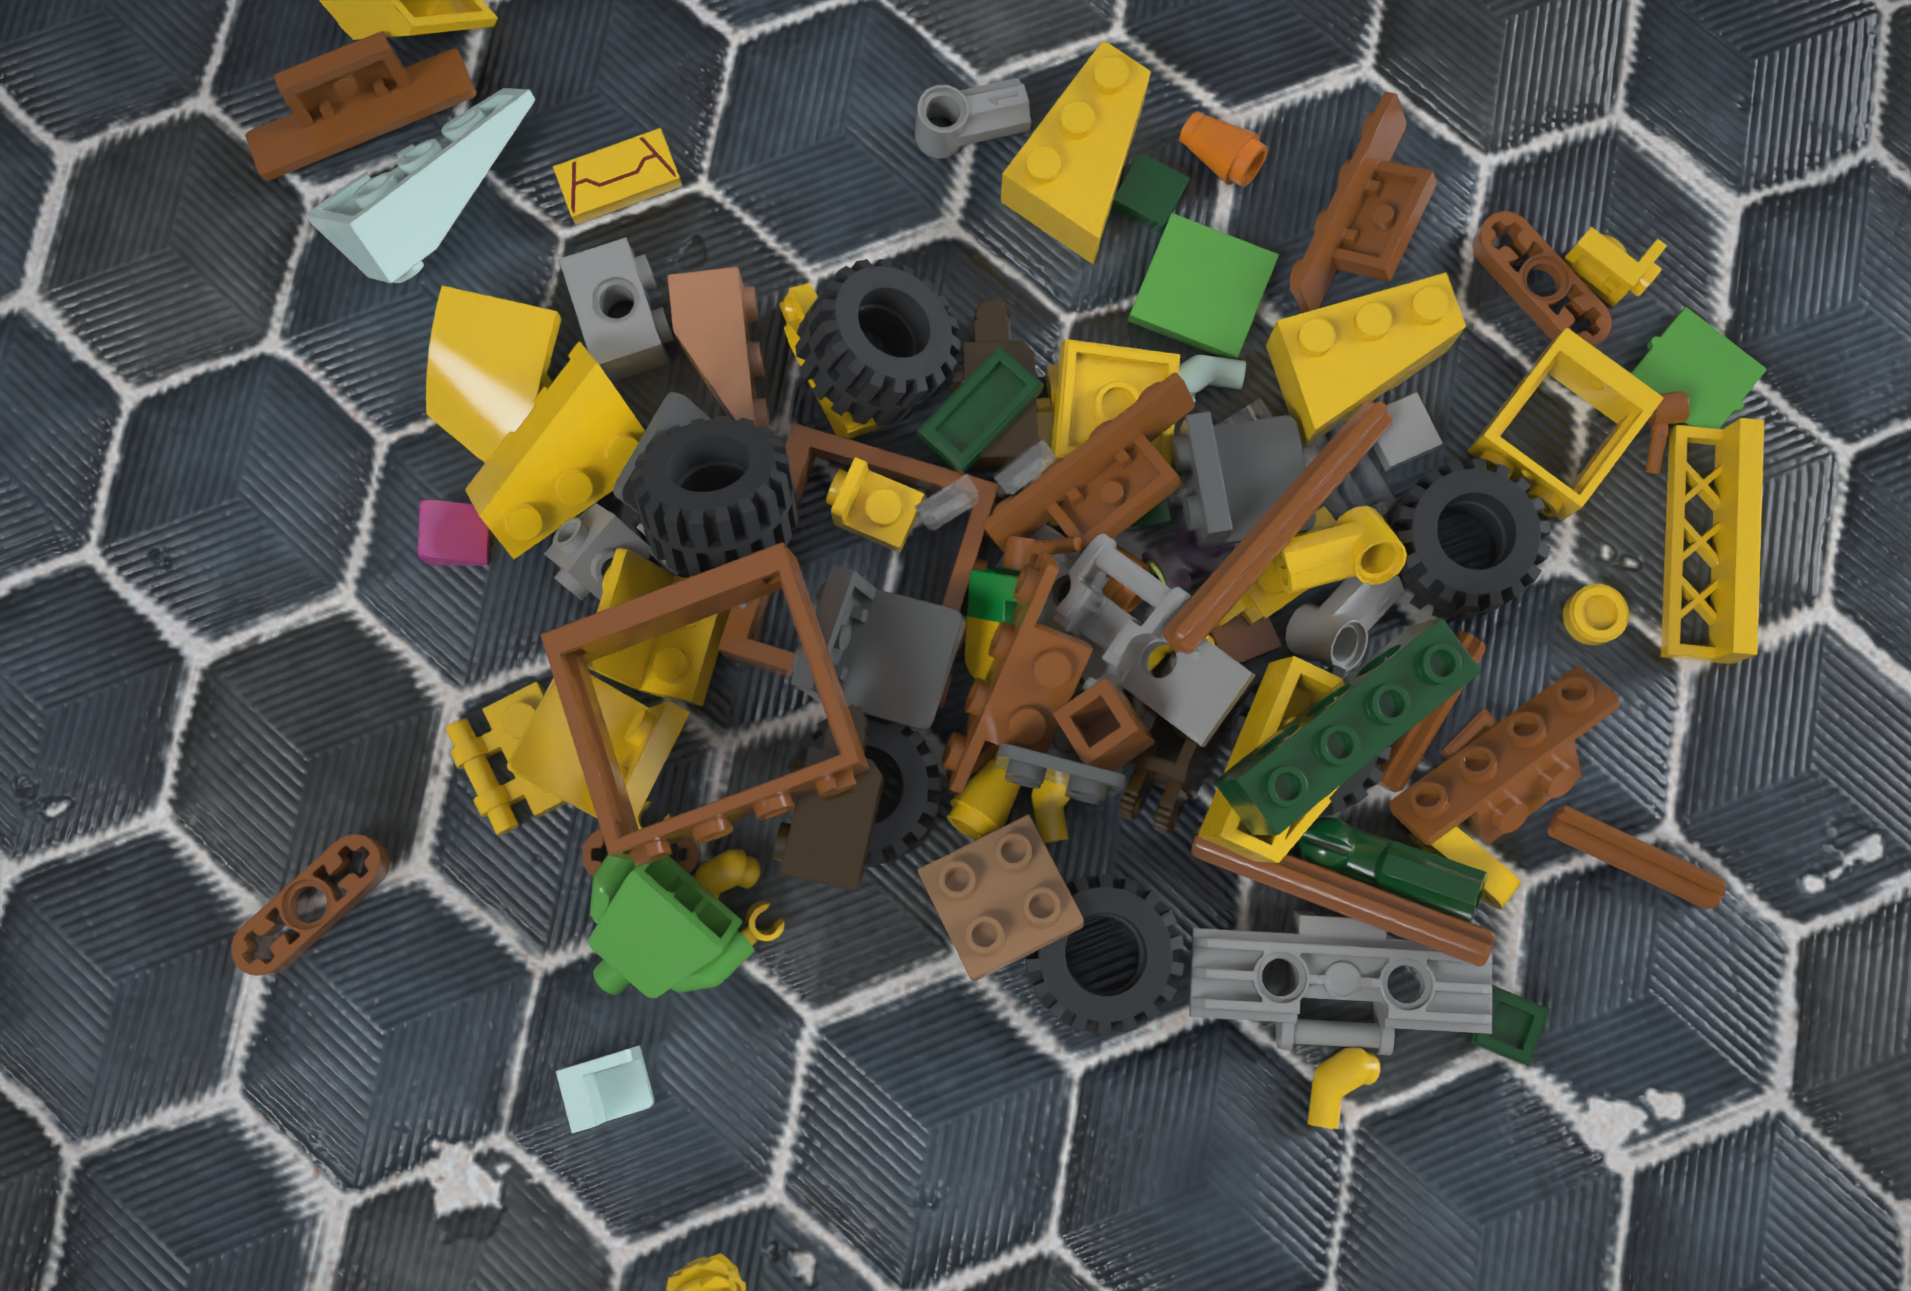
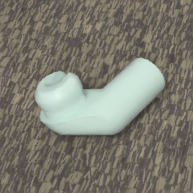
[1179,355,1246,403]

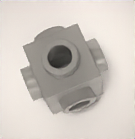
[544,503,651,601]

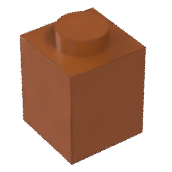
[1052,678,1156,772]

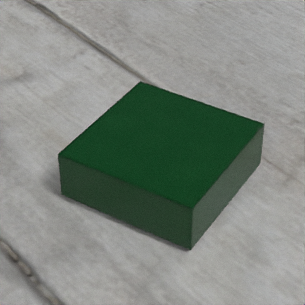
[1112,152,1191,233]
[1465,985,1550,1067]

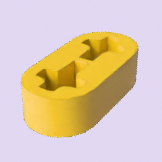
[1408,826,1521,910]

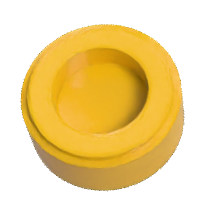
[1563,584,1629,646]

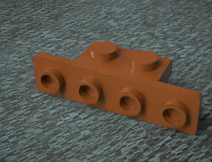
[245,31,476,181]
[1290,92,1437,313]
[982,373,1195,554]
[941,552,1093,794]
[1389,667,1620,846]

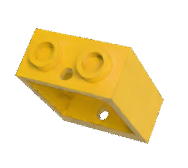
[1467,327,1664,521]

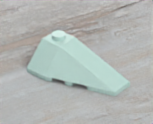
[306,88,535,283]

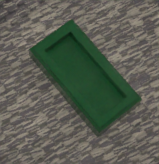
[917,345,1044,475]

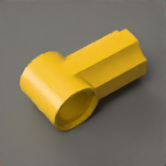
[1273,506,1407,594]

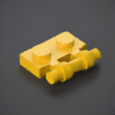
[445,681,568,836]

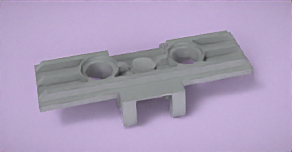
[995,523,1255,747]
[1189,910,1492,1056]

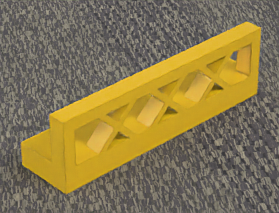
[1661,418,1764,664]

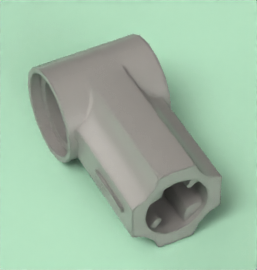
[915,78,1031,159]
[1286,575,1405,671]

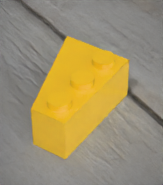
[1001,40,1151,265]
[1266,272,1466,450]
[465,341,645,559]
[1198,656,1343,863]

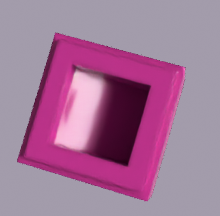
[418,500,490,566]

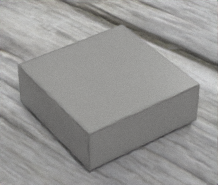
[1373,392,1443,472]

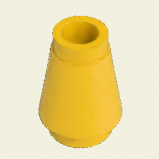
[947,751,1021,841]

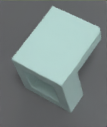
[556,1045,654,1134]

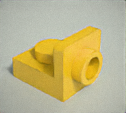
[1563,227,1667,307]
[826,457,924,553]

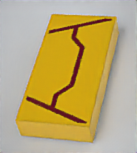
[553,128,682,225]

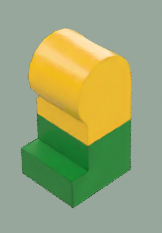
[965,567,1049,679]

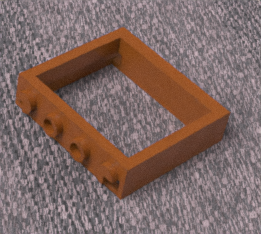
[718,423,999,708]
[540,542,870,866]

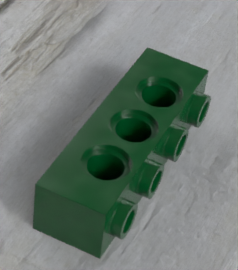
[1213,618,1482,835]

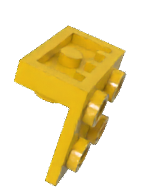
[587,548,731,706]
[507,674,690,819]

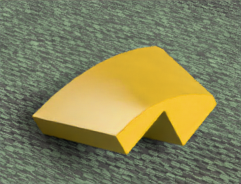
[426,285,562,463]

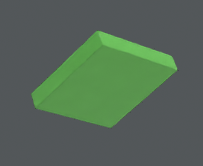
[1128,213,1279,359]

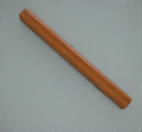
[1163,401,1393,655]

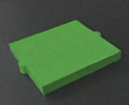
[1631,307,1767,429]

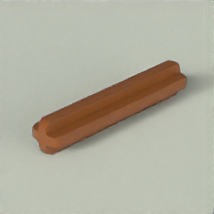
[1378,631,1486,793]
[1547,806,1726,909]

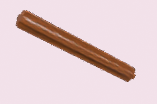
[1191,825,1495,967]

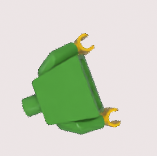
[588,801,785,998]

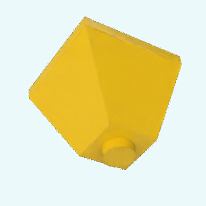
[319,0,498,40]

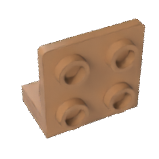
[917,814,1084,981]

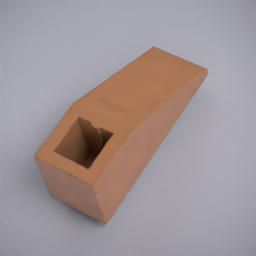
[667,267,771,429]

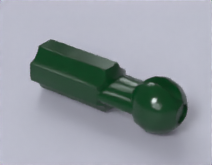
[1297,817,1488,923]

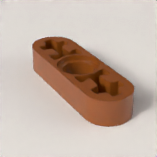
[1472,211,1612,347]
[231,834,390,976]

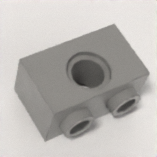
[559,237,674,382]

